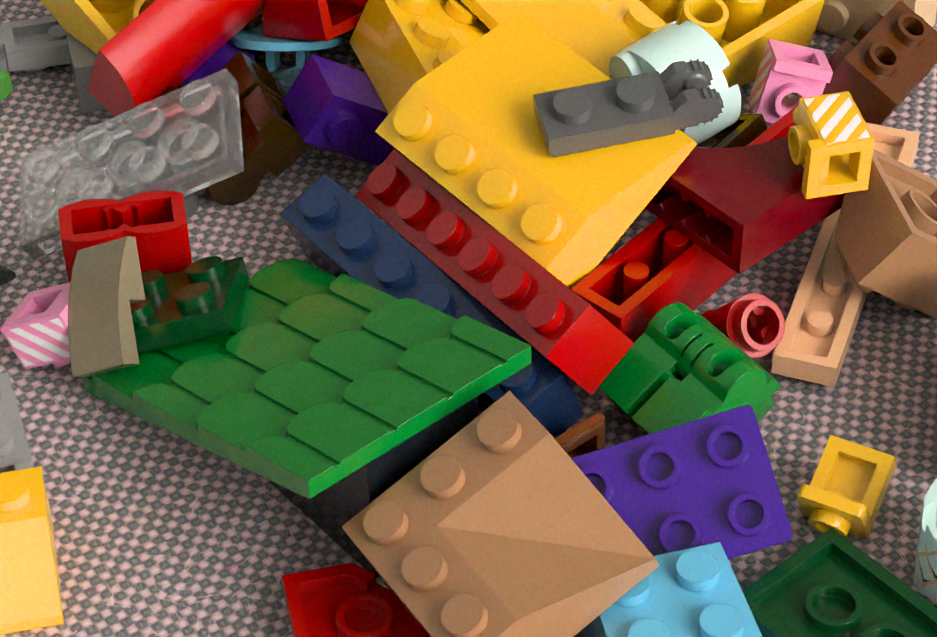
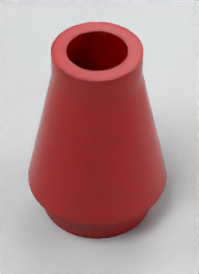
[702,293,785,358]

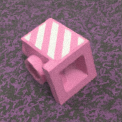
[748,38,833,129]
[0,282,71,369]

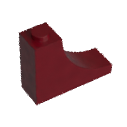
[645,135,845,274]

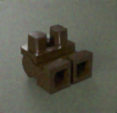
[149,51,312,205]

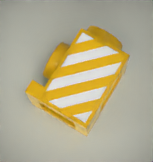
[788,91,875,199]

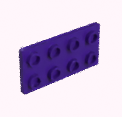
[571,405,793,560]

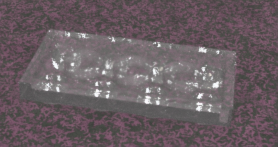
[20,68,244,260]

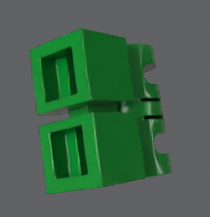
[598,302,781,435]

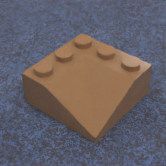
[342,391,659,637]

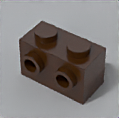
[822,0,937,125]

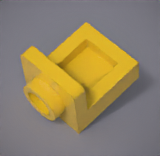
[797,435,897,539]

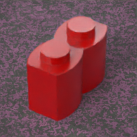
[58,190,192,282]

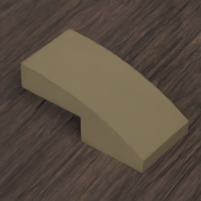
[68,236,146,377]

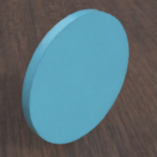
[231,26,345,73]

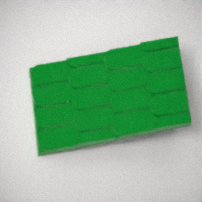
[83,259,531,579]

